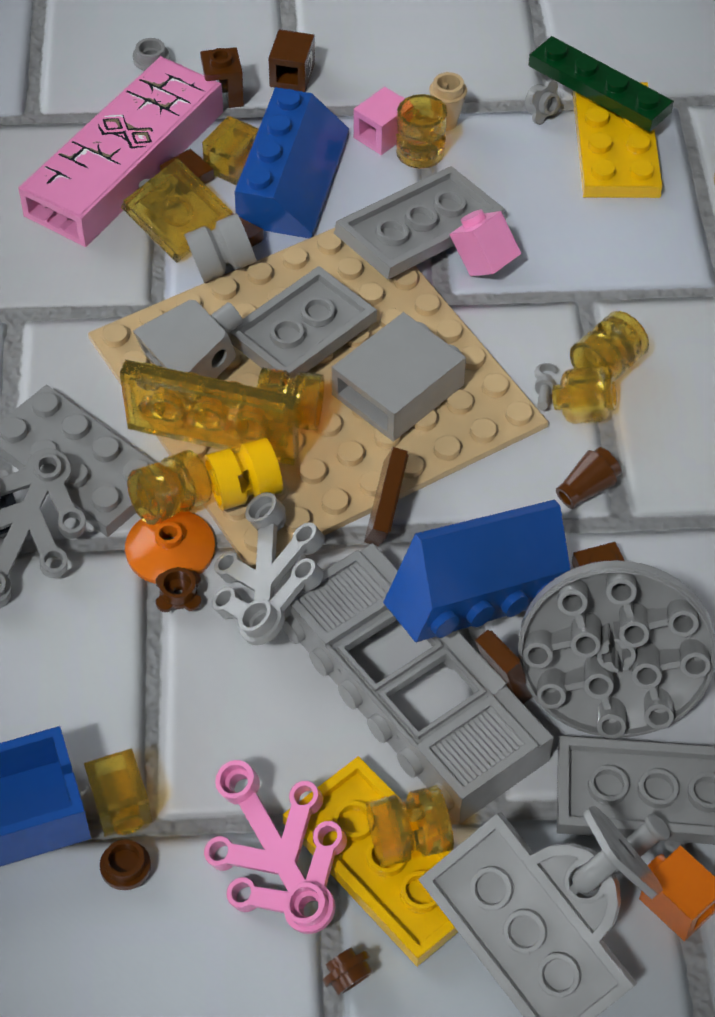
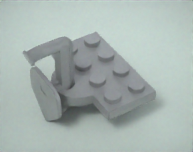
[418,806,670,1017]

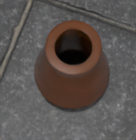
[556,447,622,509]

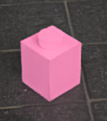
[353,86,413,155]
[449,209,522,276]

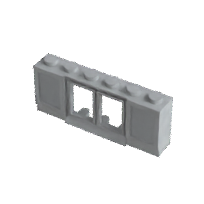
[283,543,554,824]

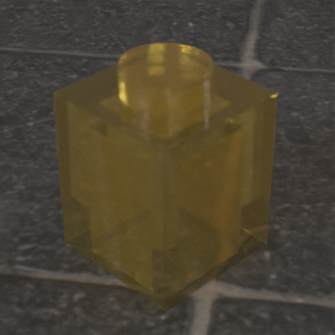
[202,116,259,185]
[84,748,153,837]

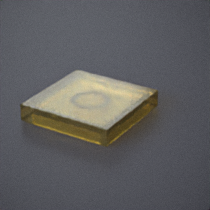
[121,158,233,263]

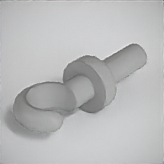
[534,363,558,410]

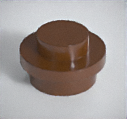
[100,839,151,890]
[322,947,374,996]

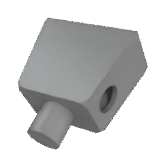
[133,300,243,404]

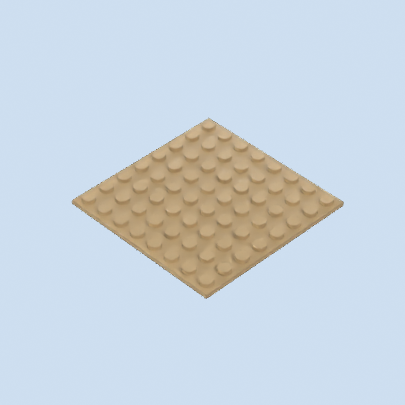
[88,228,548,569]

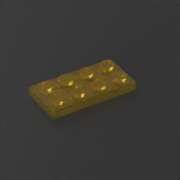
[120,359,299,466]

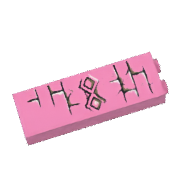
[18,56,223,247]

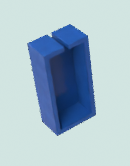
[0,726,91,867]

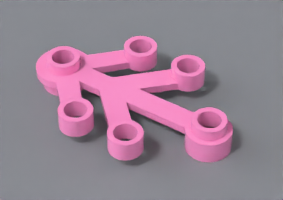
[204,760,347,934]

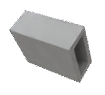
[332,312,466,442]

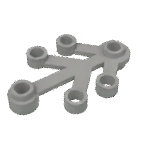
[0,448,86,608]
[212,492,325,645]

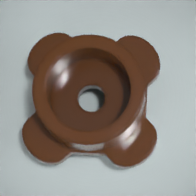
[156,567,202,612]

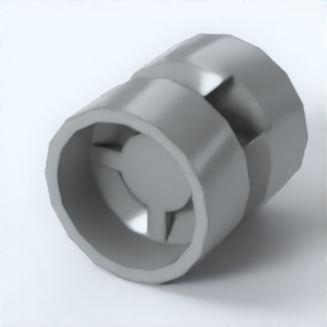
[184,213,257,283]

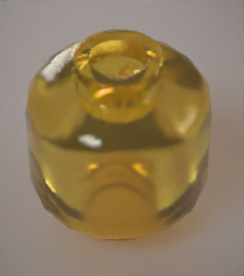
[552,367,617,424]

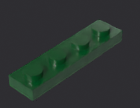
[528,36,674,132]

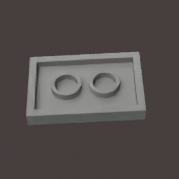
[228,266,377,387]

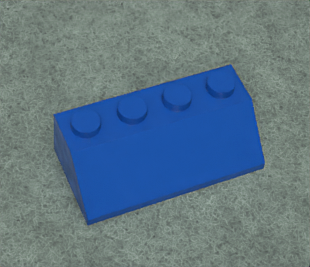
[234,87,349,239]
[383,499,571,642]

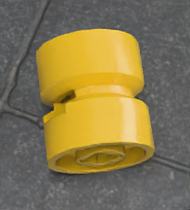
[204,437,283,511]

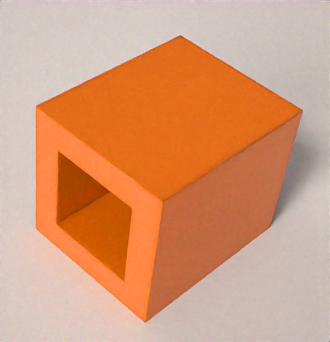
[639,845,715,942]

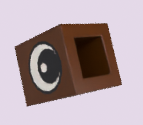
[268,29,315,92]

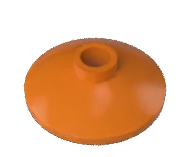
[125,509,215,584]

